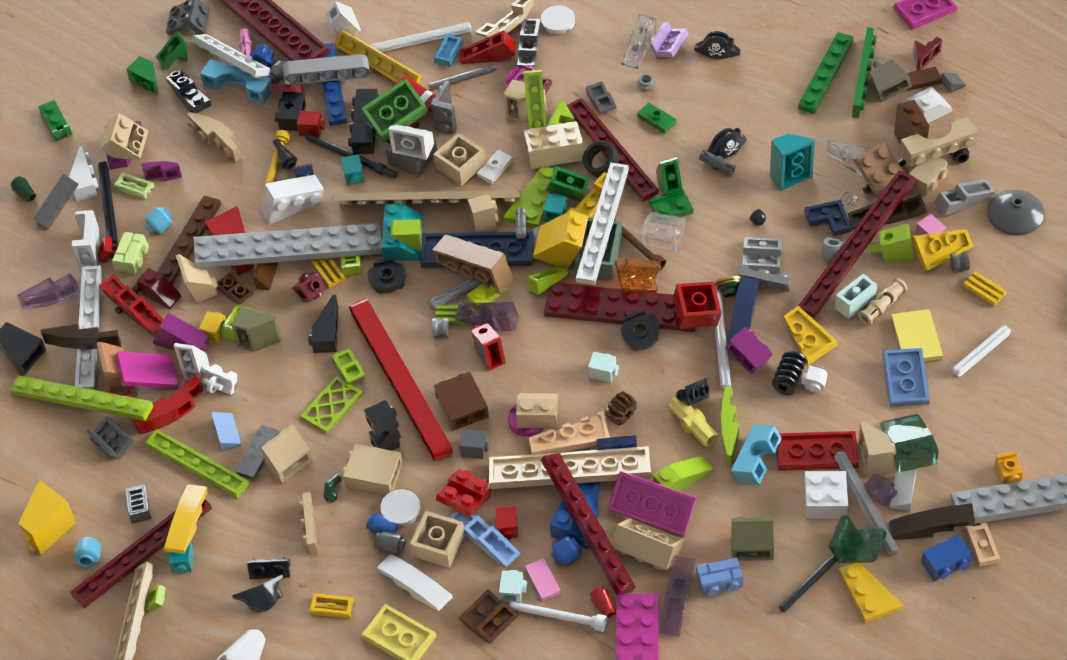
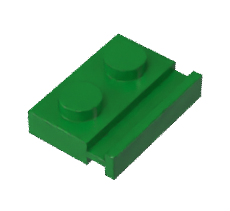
[649,189,693,224]

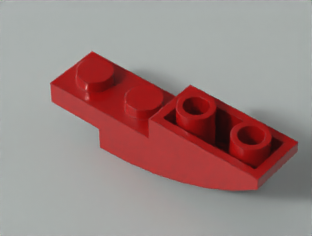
[134,376,204,435]

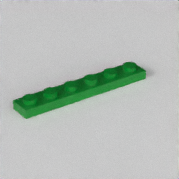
[852,27,877,118]
[798,32,854,114]

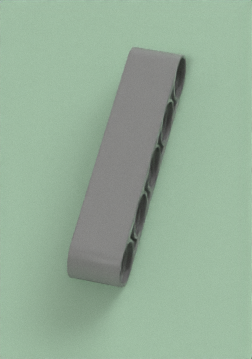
[282,54,370,85]

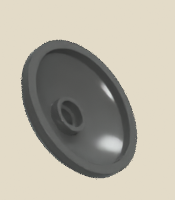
[987,189,1045,235]

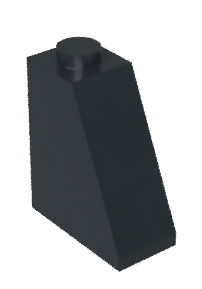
[0,322,46,376]

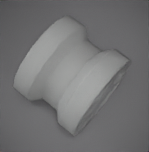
[432,318,449,337]

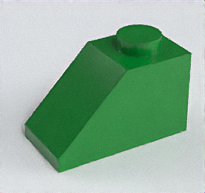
[656,157,683,195]

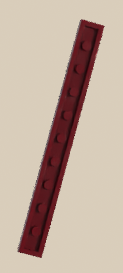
[798,170,915,318]

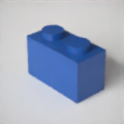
[921,535,972,581]

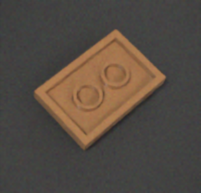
[853,141,914,198]

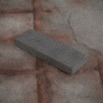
[33,174,79,229]
[236,425,280,480]

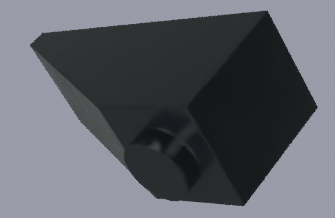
[308,295,339,353]

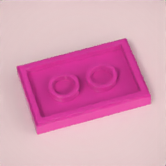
[893,0,957,30]
[115,351,179,389]

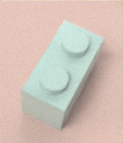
[835,274,877,319]

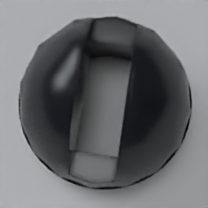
[750,209,766,225]

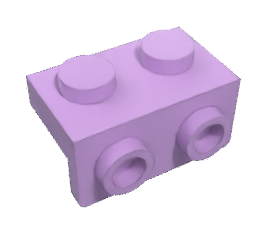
[650,22,688,58]

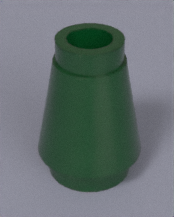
[11,176,36,202]

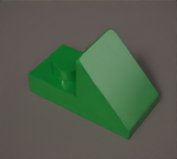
[156,31,188,69]

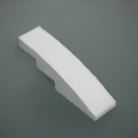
[377,554,453,611]

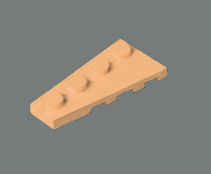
[529,411,611,454]

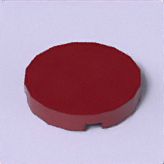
[269,84,304,93]

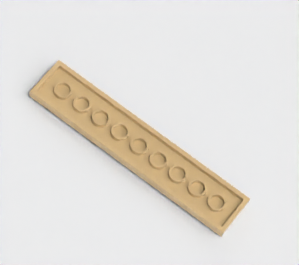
[334,190,520,205]

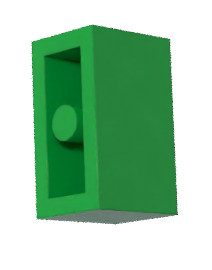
[546,166,590,202]

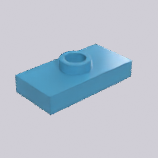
[434,34,463,67]

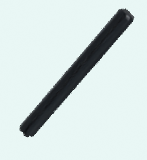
[98,161,118,245]

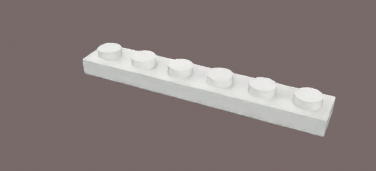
[192,34,270,78]

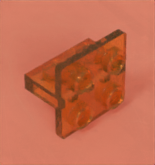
[615,258,661,293]

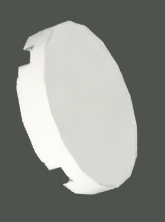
[541,5,575,34]
[380,489,421,527]

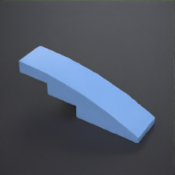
[449,511,521,568]

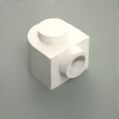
[801,366,828,393]

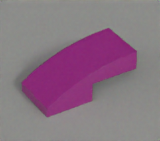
[141,161,182,181]

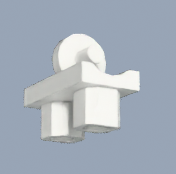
[202,365,237,395]

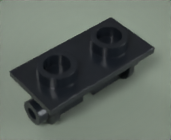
[676,378,709,406]
[247,557,291,579]

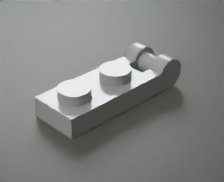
[738,264,791,291]

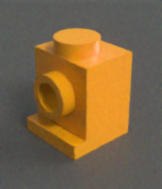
[994,450,1023,484]

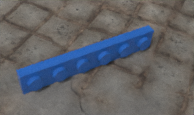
[322,43,347,126]

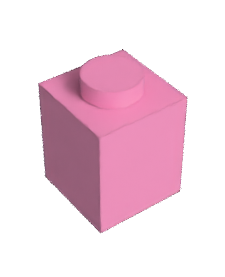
[916,214,947,236]

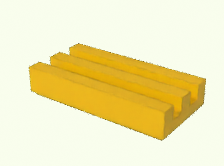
[311,258,345,288]
[963,271,1006,306]
[309,593,355,619]

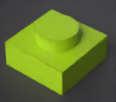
[144,585,166,612]

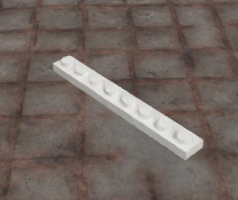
[576,163,629,285]
[75,265,102,390]

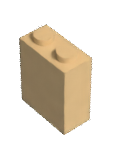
[341,444,402,495]

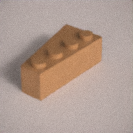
[432,234,514,295]

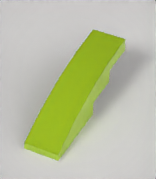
[721,387,740,466]

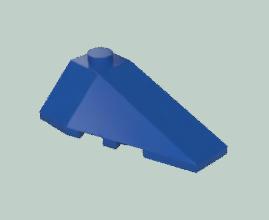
[550,482,600,550]

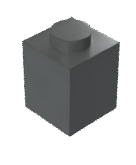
[459,429,490,459]

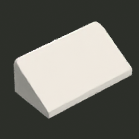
[890,470,917,512]

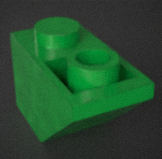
[126,56,158,94]

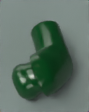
[323,474,342,502]

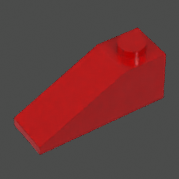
[460,30,515,64]

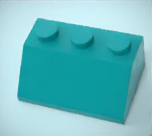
[770,133,815,191]
[382,204,424,261]

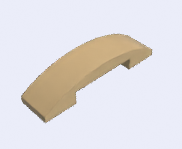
[475,0,535,38]

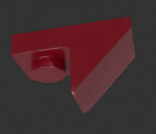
[913,36,942,71]

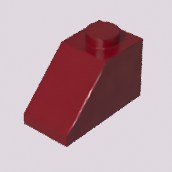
[137,268,182,309]

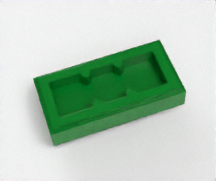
[637,102,676,133]

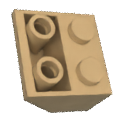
[503,79,547,123]
[99,113,148,160]
[261,424,312,483]

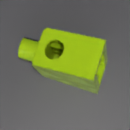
[869,224,915,262]

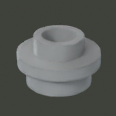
[637,74,655,90]

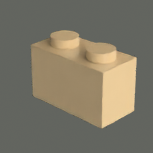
[909,157,948,196]
[468,194,499,232]

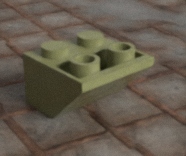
[231,307,281,352]
[731,516,774,561]

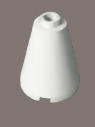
[216,629,265,660]

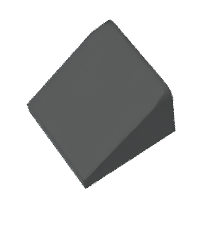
[941,72,966,93]

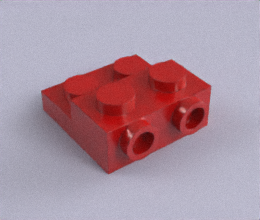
[436,469,492,517]

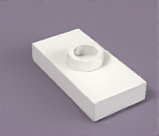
[477,150,513,184]

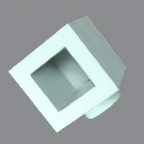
[588,352,619,383]
[499,570,527,603]

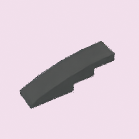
[517,19,540,69]

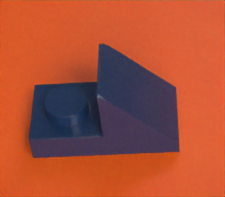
[294,163,314,178]

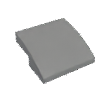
[742,237,782,273]

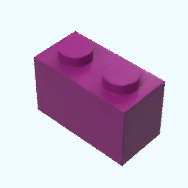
[725,327,773,375]

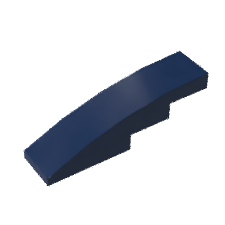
[727,277,760,344]

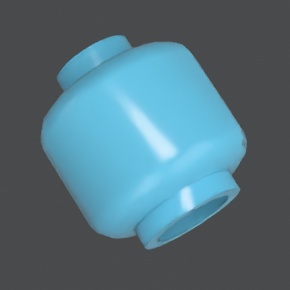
[145,207,173,234]
[73,537,102,568]

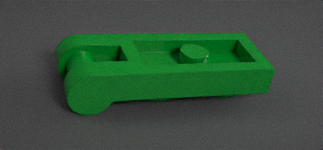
[38,100,72,141]

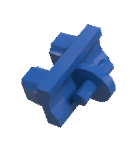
[249,43,275,67]

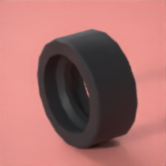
[582,141,619,177]

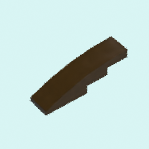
[847,194,928,230]
[40,324,121,349]
[889,503,975,540]

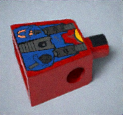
[471,324,506,371]

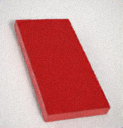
[776,431,859,471]

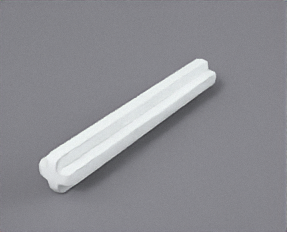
[952,325,1011,377]

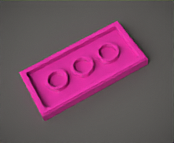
[608,471,697,536]

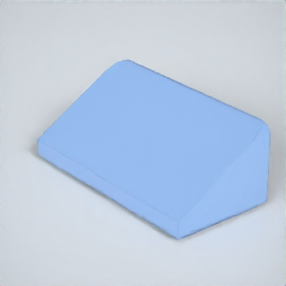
[211,412,241,451]

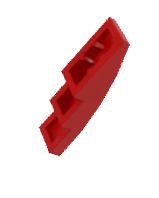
[99,274,164,336]

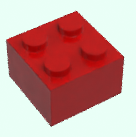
[673,281,722,329]

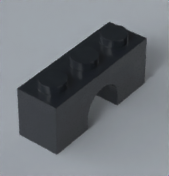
[364,400,401,451]

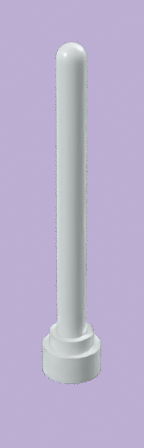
[508,602,607,632]

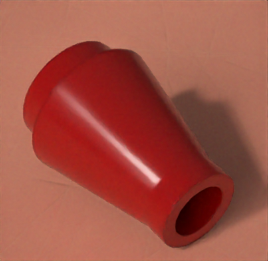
[589,586,616,618]

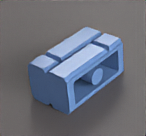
[696,558,743,596]

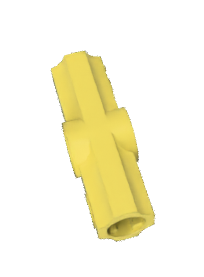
[668,396,718,447]

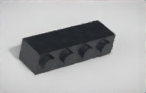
[348,88,379,154]

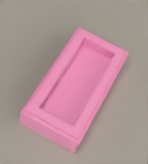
[525,558,561,602]

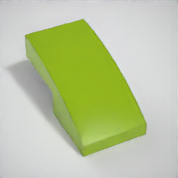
[332,348,365,384]

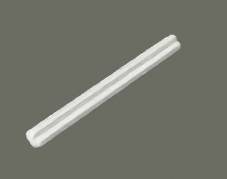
[370,22,471,52]
[714,292,731,390]

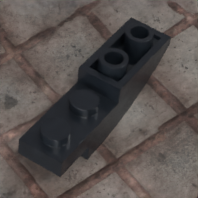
[166,70,212,113]

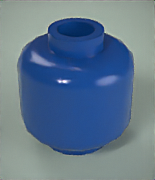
[550,536,582,566]

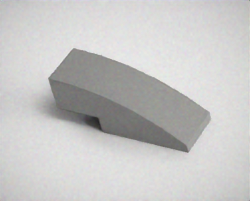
[935,179,996,216]

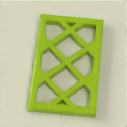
[300,376,363,433]

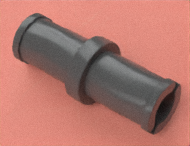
[699,149,736,176]

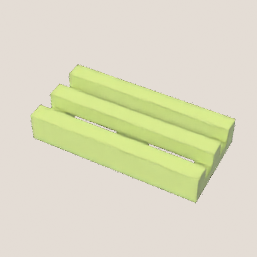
[113,172,155,200]

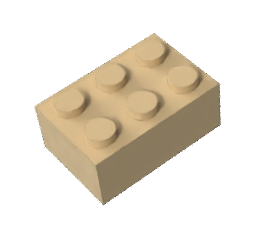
[523,122,584,169]

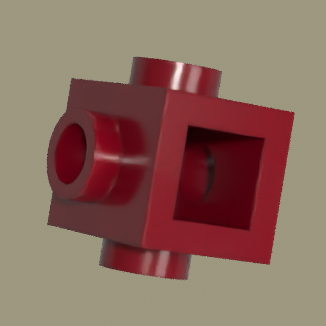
[292,272,326,302]

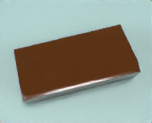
[253,262,279,290]

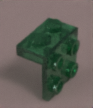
[828,515,887,563]

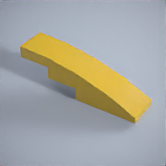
[164,485,207,553]

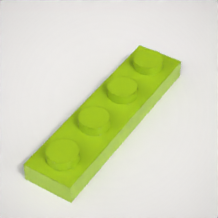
[523,70,547,129]

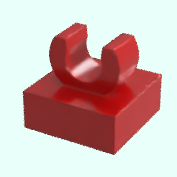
[98,236,119,262]

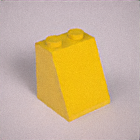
[532,211,588,270]
[18,480,76,555]

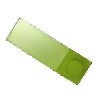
[653,455,714,491]

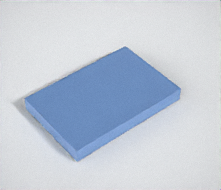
[882,348,930,406]

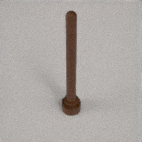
[614,219,667,272]

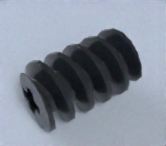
[772,351,807,396]

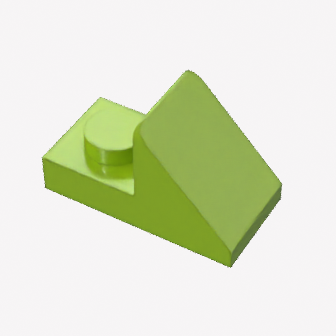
[548,101,574,126]

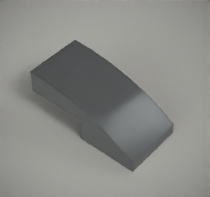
[586,81,617,114]

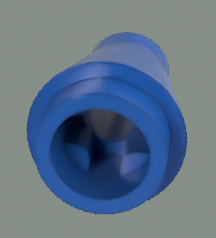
[366,513,398,533]

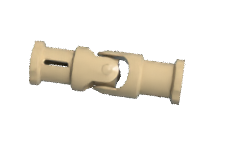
[858,278,907,326]

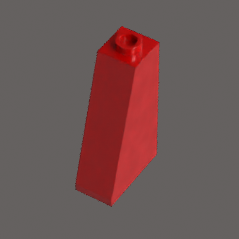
[205,206,254,276]

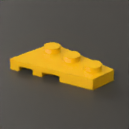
[911,229,973,271]
[784,306,837,366]
[839,562,904,623]

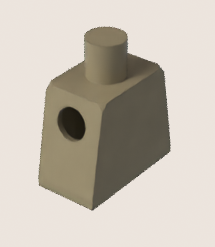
[870,59,912,102]

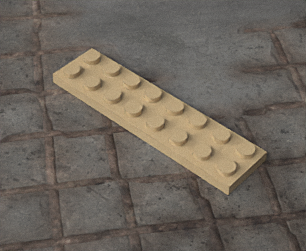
[489,446,651,489]

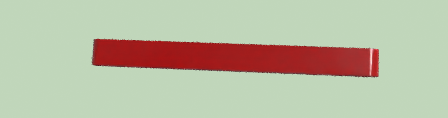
[349,298,453,461]

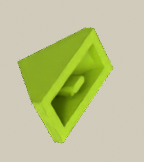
[390,219,422,252]

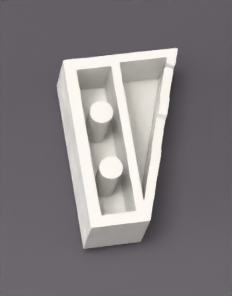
[260,175,324,225]

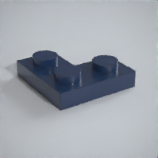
[804,200,852,236]

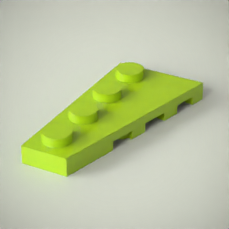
[503,167,554,228]

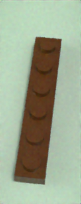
[157,195,221,285]

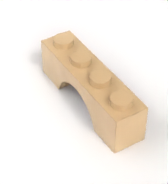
[900,117,978,167]

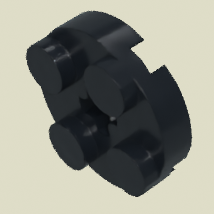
[368,258,406,293]
[621,311,660,350]

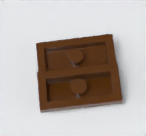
[459,589,519,644]

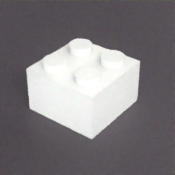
[804,471,848,519]

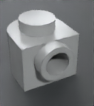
[821,237,845,262]

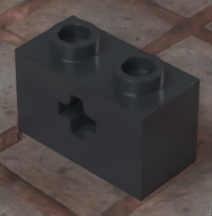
[275,92,307,131]

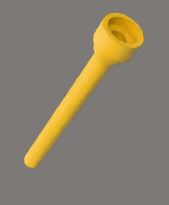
[260,130,290,202]

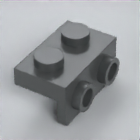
[86,416,134,459]

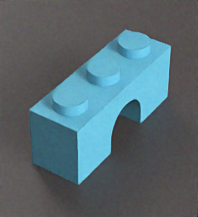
[731,424,782,485]

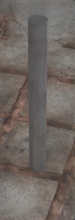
[428,63,497,91]

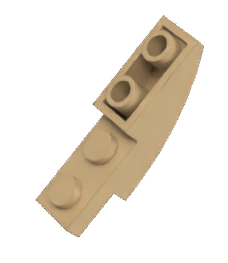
[187,112,242,162]

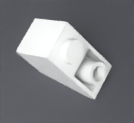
[326,1,361,37]

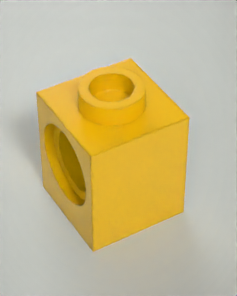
[199,311,226,344]

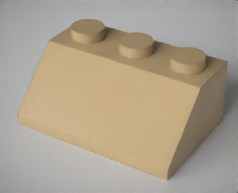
[611,518,686,571]

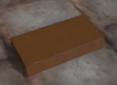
[907,67,942,91]

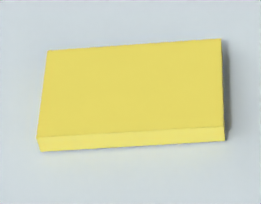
[891,309,943,362]
[361,604,436,660]

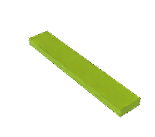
[144,429,250,499]

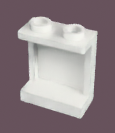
[72,210,101,269]

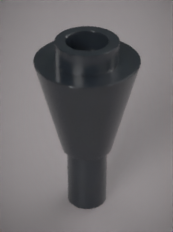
[273,139,298,169]

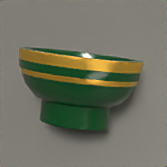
[714,276,741,297]

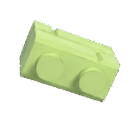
[112,232,149,275]

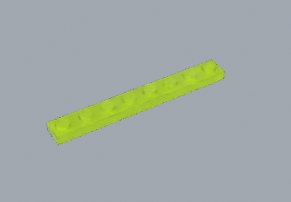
[9,375,154,421]

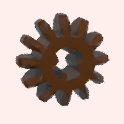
[605,391,637,426]

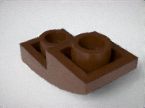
[216,273,254,305]

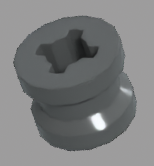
[950,252,970,272]

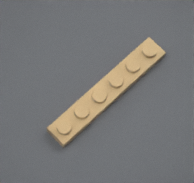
[114,562,153,660]

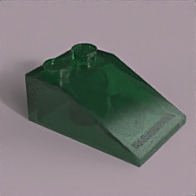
[880,414,939,472]

